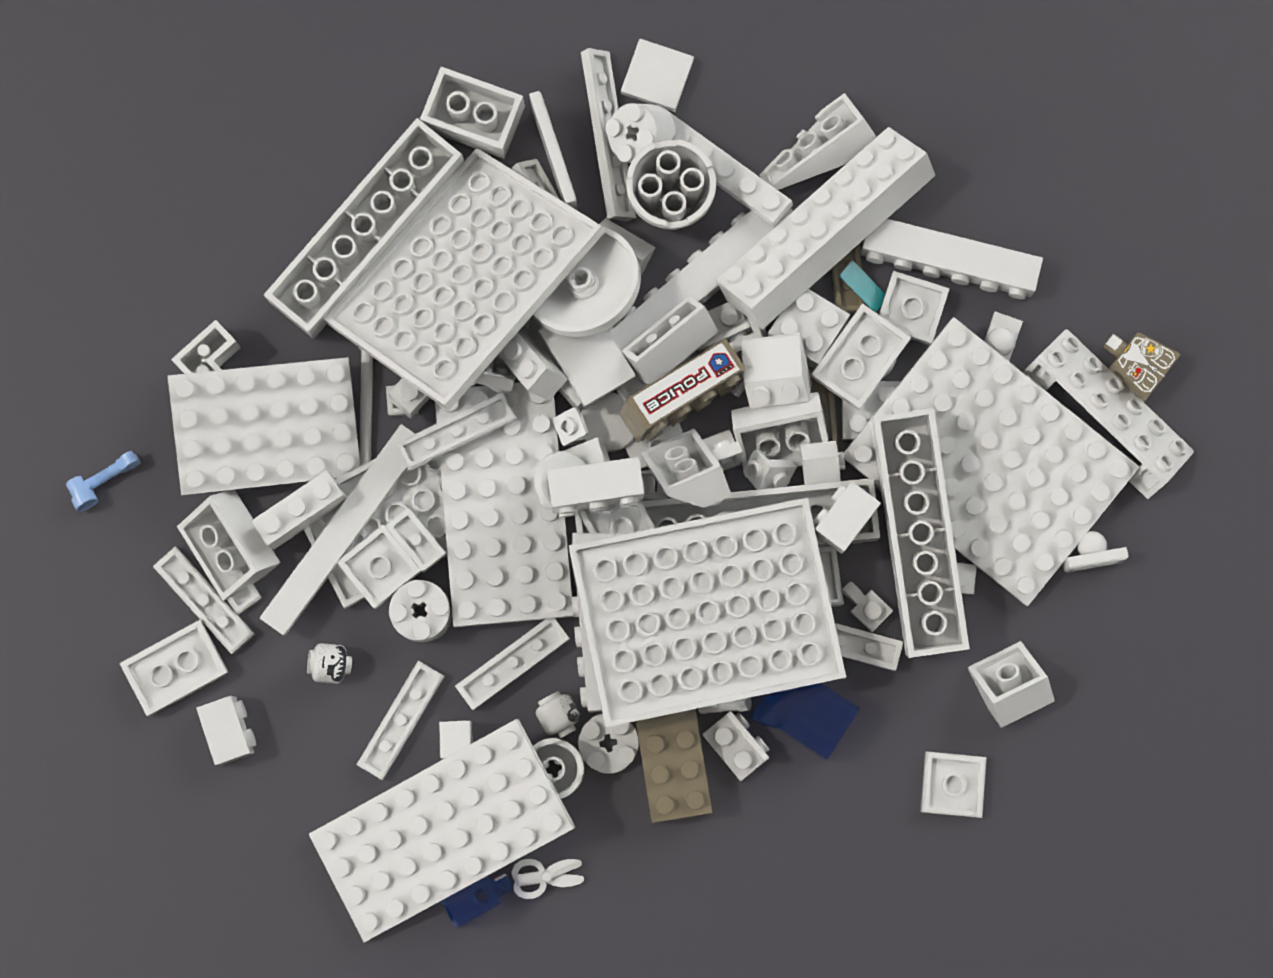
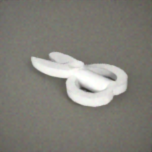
[511,859,584,899]

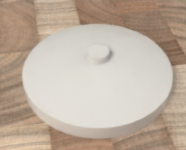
[533,227,641,337]

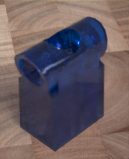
[749,683,860,761]

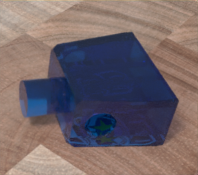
[441,873,513,928]

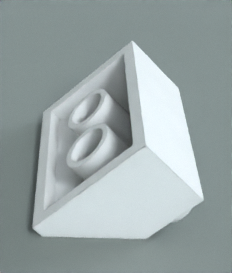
[731,392,829,477]
[640,429,732,508]
[177,489,280,601]

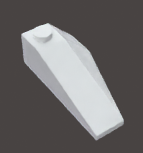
[759,93,876,190]

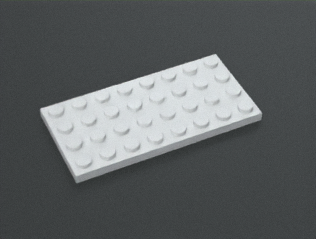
[435,382,574,628]
[309,719,576,942]

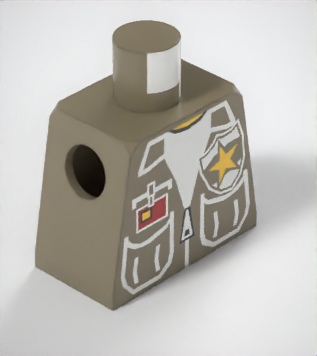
[1103,332,1181,401]

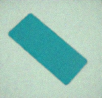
[840,261,885,312]

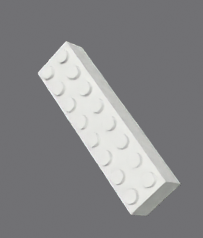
[264,118,464,339]
[716,127,936,329]
[871,408,970,658]

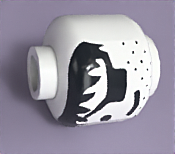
[307,643,352,684]
[536,691,580,738]

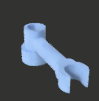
[66,450,141,512]

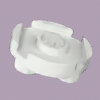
[578,714,638,774]

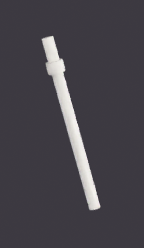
[359,347,373,466]

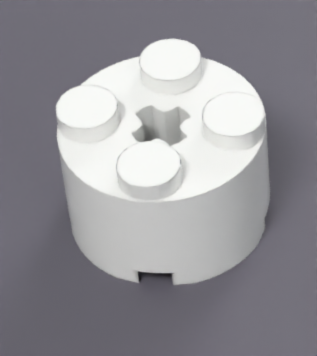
[605,103,676,163]
[389,580,452,642]
[533,738,585,799]

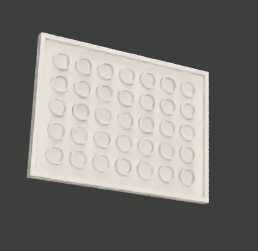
[324,148,605,411]
[844,317,1139,606]
[568,498,846,727]

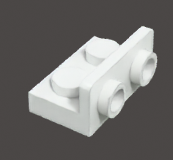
[695,302,751,355]
[702,711,770,781]

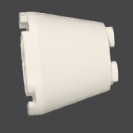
[626,139,716,230]

